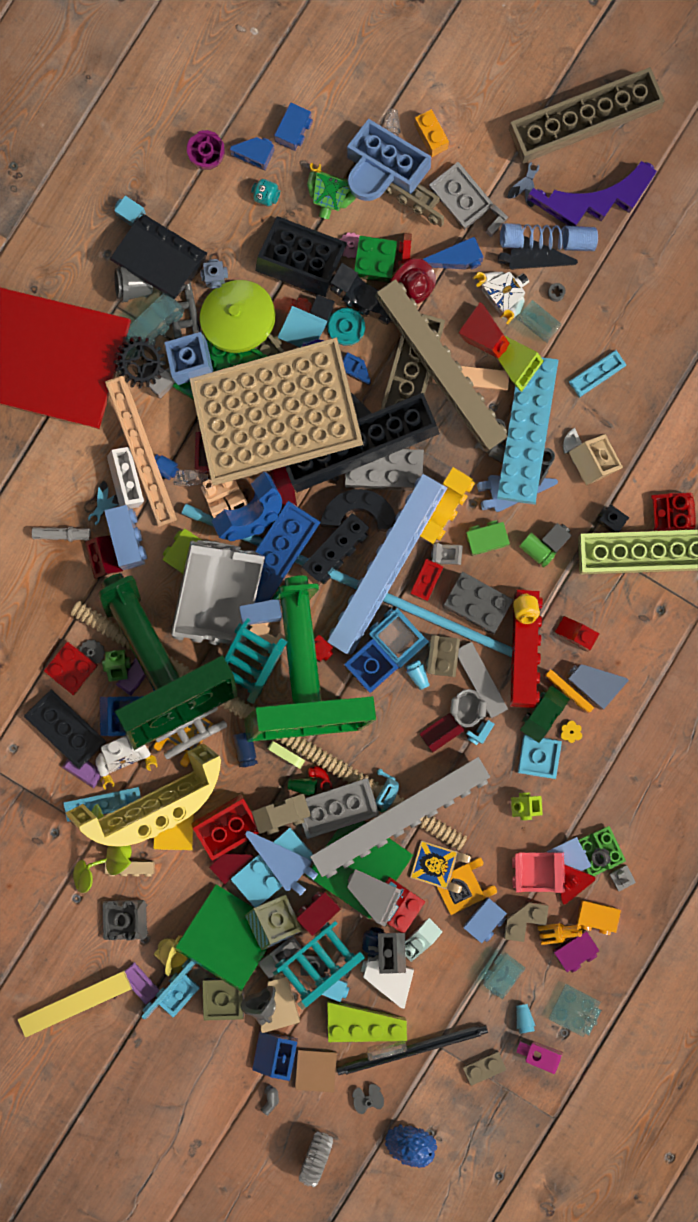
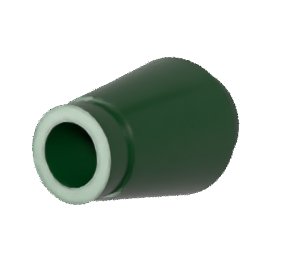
[288,777,317,796]

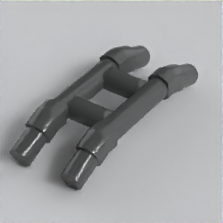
[166,282,201,339]

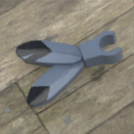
[507,162,539,207]

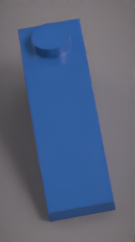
[423,237,484,269]

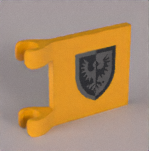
[437,857,497,915]

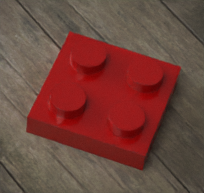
[44,641,98,695]

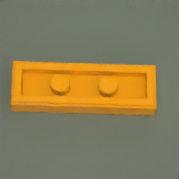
[545,669,594,713]

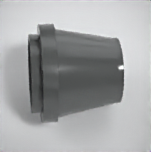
[114,265,153,303]

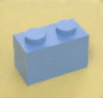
[463,898,507,943]

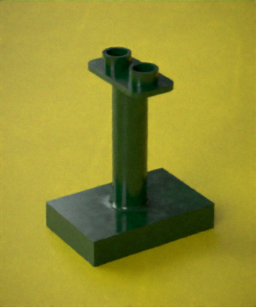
[98,573,238,751]

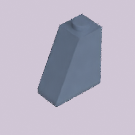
[567,664,629,710]

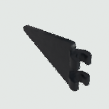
[497,236,578,270]

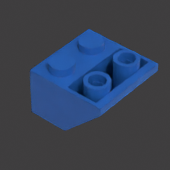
[252,1031,298,1081]

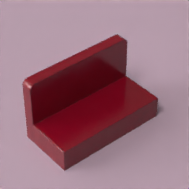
[85,535,123,579]
[420,713,465,753]

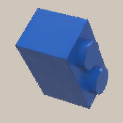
[274,103,313,151]

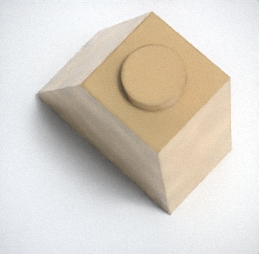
[261,973,300,1033]

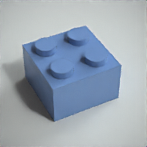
[164,332,213,385]

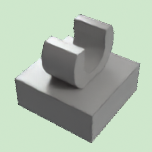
[609,865,636,891]

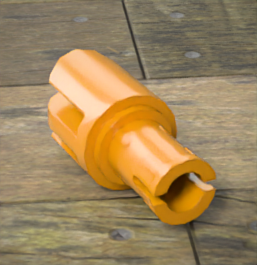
[537,923,582,945]

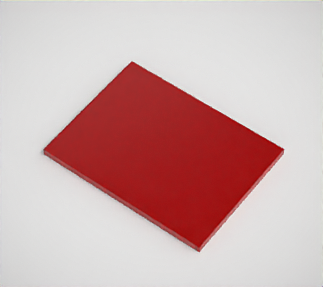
[0,287,131,429]

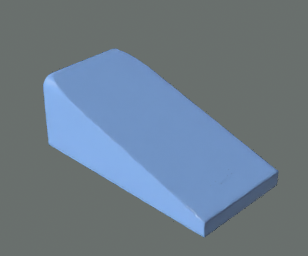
[239,599,282,625]

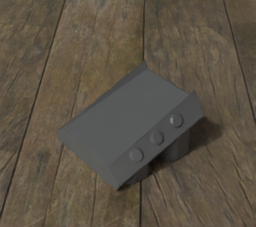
[103,900,148,940]

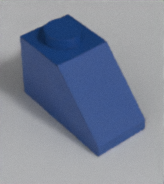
[230,137,275,170]

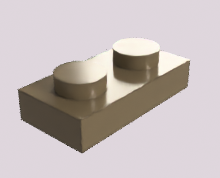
[463,1051,506,1086]

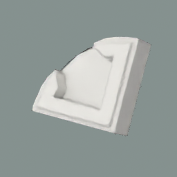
[563,428,582,453]

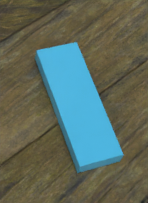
[569,350,626,398]

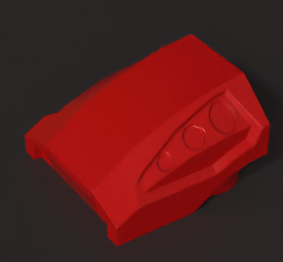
[651,492,696,531]

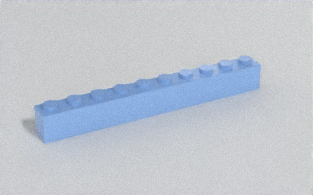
[328,474,448,654]

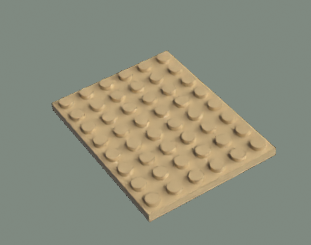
[190,337,363,485]

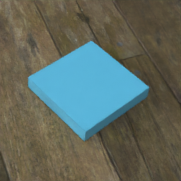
[278,306,327,348]
[517,735,562,779]

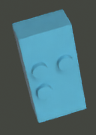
[231,827,314,908]

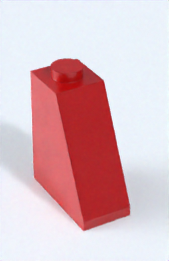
[458,302,510,359]

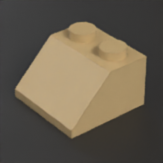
[569,434,623,486]

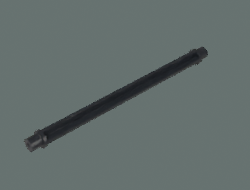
[336,1025,488,1076]

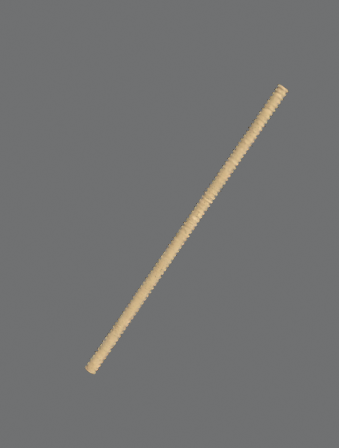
[71,601,467,851]

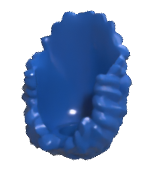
[385,1124,437,1168]

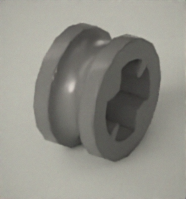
[548,283,566,302]

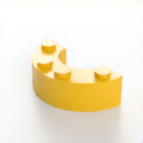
[420,467,475,544]

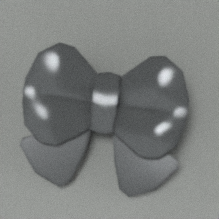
[352,1084,384,1114]

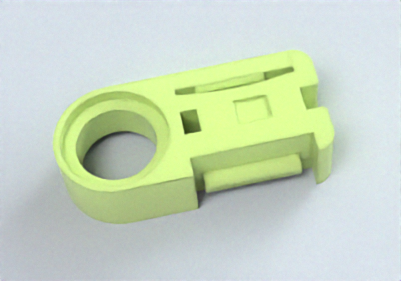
[267,741,305,769]

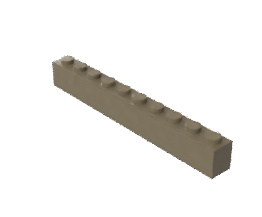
[375,279,508,452]

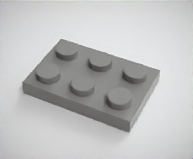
[429,162,493,230]

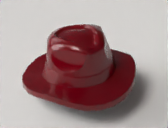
[390,258,436,304]

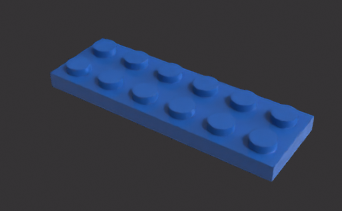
[255,501,321,603]

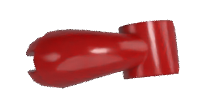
[308,766,333,791]

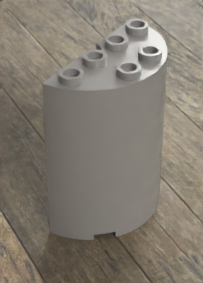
[170,540,265,647]

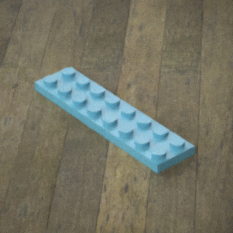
[497,357,559,505]

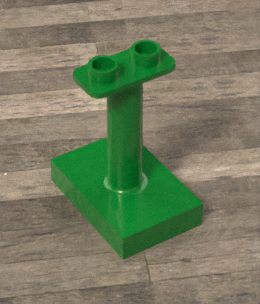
[244,575,376,742]

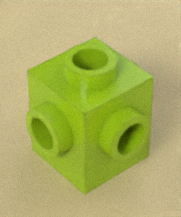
[511,792,543,820]

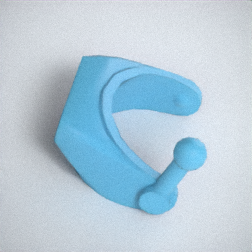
[375,769,399,812]

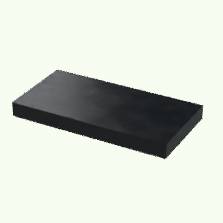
[24,689,107,770]

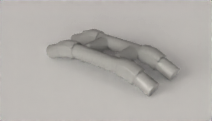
[156,707,227,759]

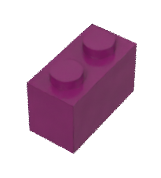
[553,930,599,973]

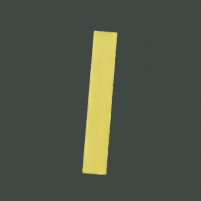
[18,971,132,1037]

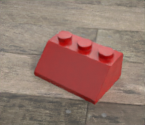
[191,794,259,861]

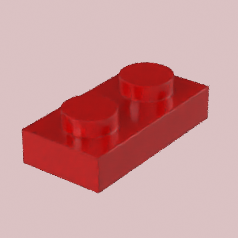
[410,559,444,602]

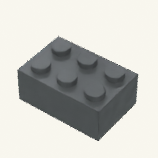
[443,572,513,634]

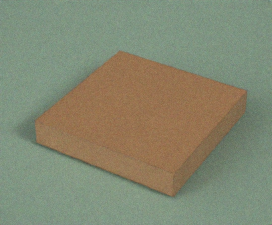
[295,1049,337,1093]

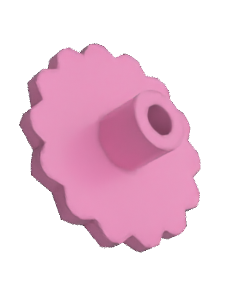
[340,233,360,258]

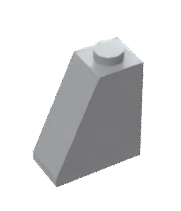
[347,869,401,927]

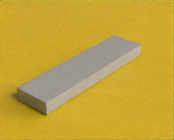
[458,642,508,718]

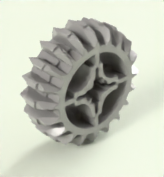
[299,1132,333,1187]

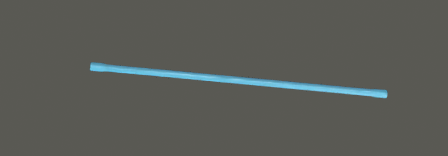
[182,504,512,657]

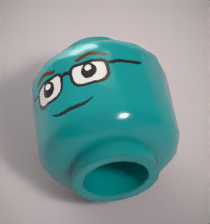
[251,179,281,207]

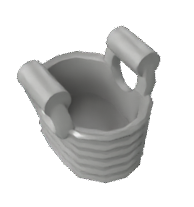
[450,689,487,727]

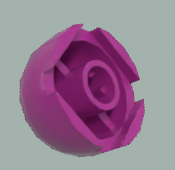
[187,130,225,170]

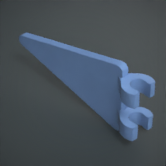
[477,475,558,512]
[246,831,318,895]

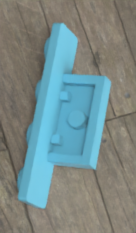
[141,959,200,1019]

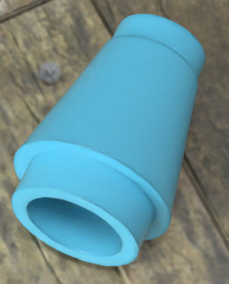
[406,660,430,690]
[516,1004,536,1034]

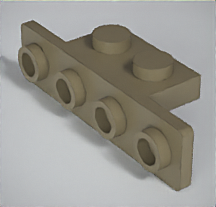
[384,182,444,227]

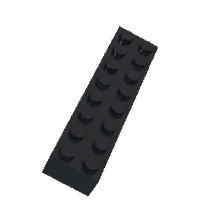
[285,393,440,493]

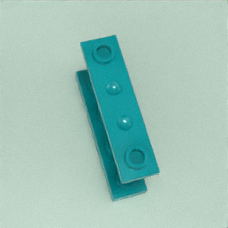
[225,618,288,704]
[272,921,365,1010]

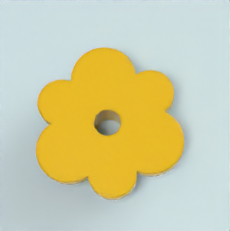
[561,721,582,743]

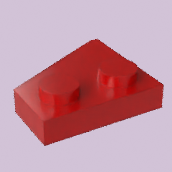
[398,233,412,268]

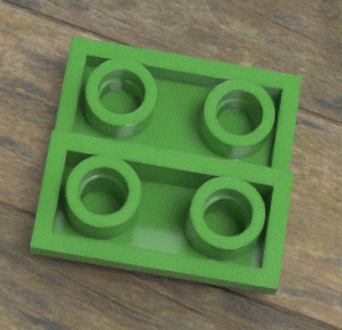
[579,826,626,876]

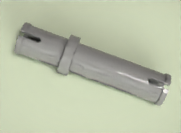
[32,526,91,542]

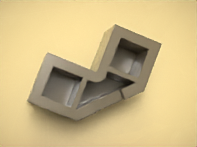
[252,794,311,835]
[503,901,549,942]

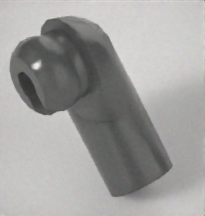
[261,1085,279,1116]

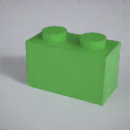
[466,520,510,556]

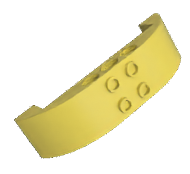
[66,743,221,846]

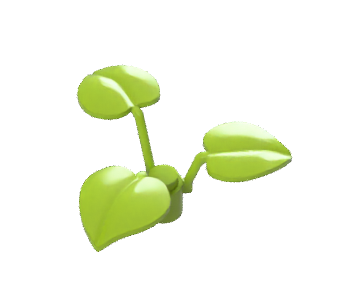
[73,804,132,893]

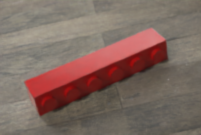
[510,589,543,708]

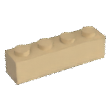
[105,861,155,877]

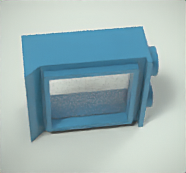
[369,608,429,668]

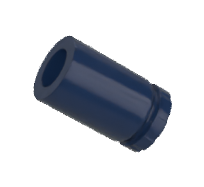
[233,733,258,768]

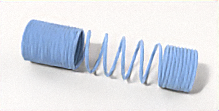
[500,223,598,252]

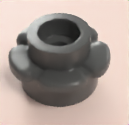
[592,848,611,867]

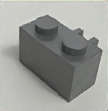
[368,933,406,974]

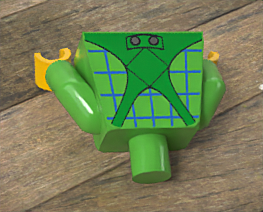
[307,163,356,219]

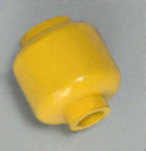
[513,594,540,624]

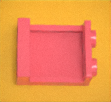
[512,852,565,893]

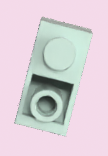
[405,918,442,962]

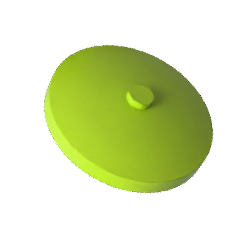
[200,280,276,353]

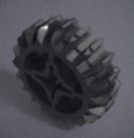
[113,336,166,389]

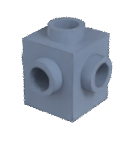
[200,259,228,288]

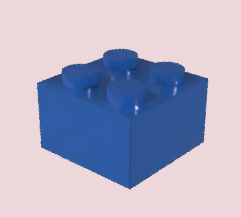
[344,639,399,694]

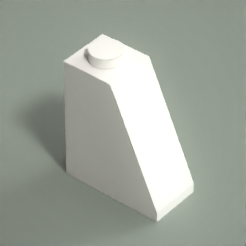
[361,957,414,1008]

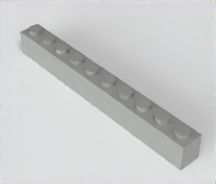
[310,757,490,879]

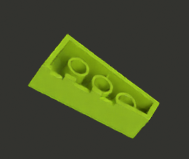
[328,1000,407,1042]

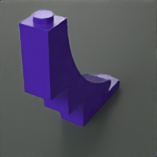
[527,161,657,226]

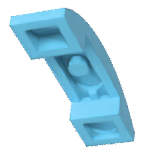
[64,787,141,822]

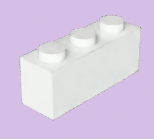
[107,447,144,509]

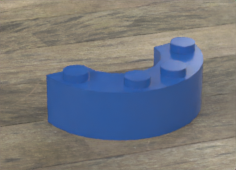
[211,472,282,541]

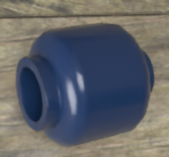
[362,927,385,957]

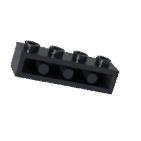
[300,513,369,585]

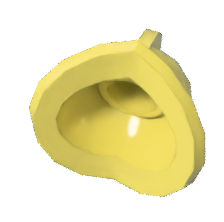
[154,935,189,976]

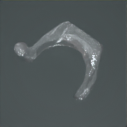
[173,470,208,487]

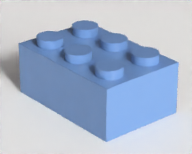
[105,505,147,570]

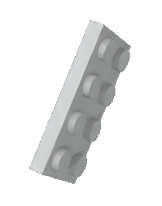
[302,778,380,839]

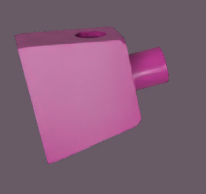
[516,1041,563,1074]

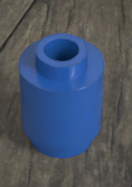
[155,454,180,480]

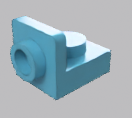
[466,720,495,745]

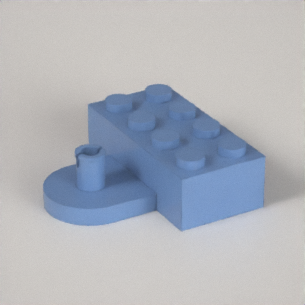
[347,119,431,201]

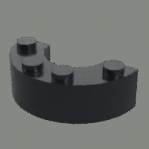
[330,263,393,325]
[321,489,396,532]

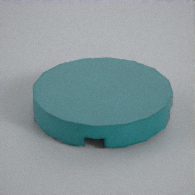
[328,308,365,346]

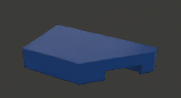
[343,352,371,386]

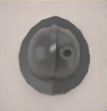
[240,986,276,1025]

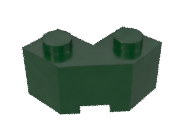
[520,686,570,743]

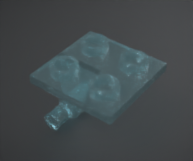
[549,984,602,1037]

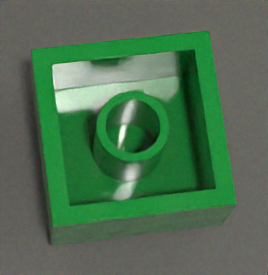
[354,236,397,283]

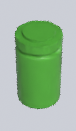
[519,532,556,568]

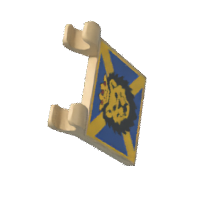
[410,840,471,893]

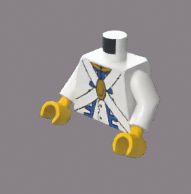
[472,271,529,324]
[95,736,158,790]

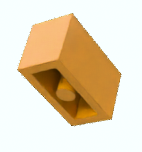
[414,109,449,157]
[576,900,621,935]

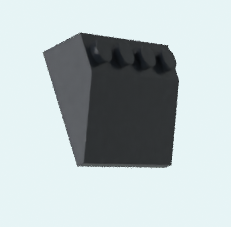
[110,214,207,300]
[255,216,347,298]

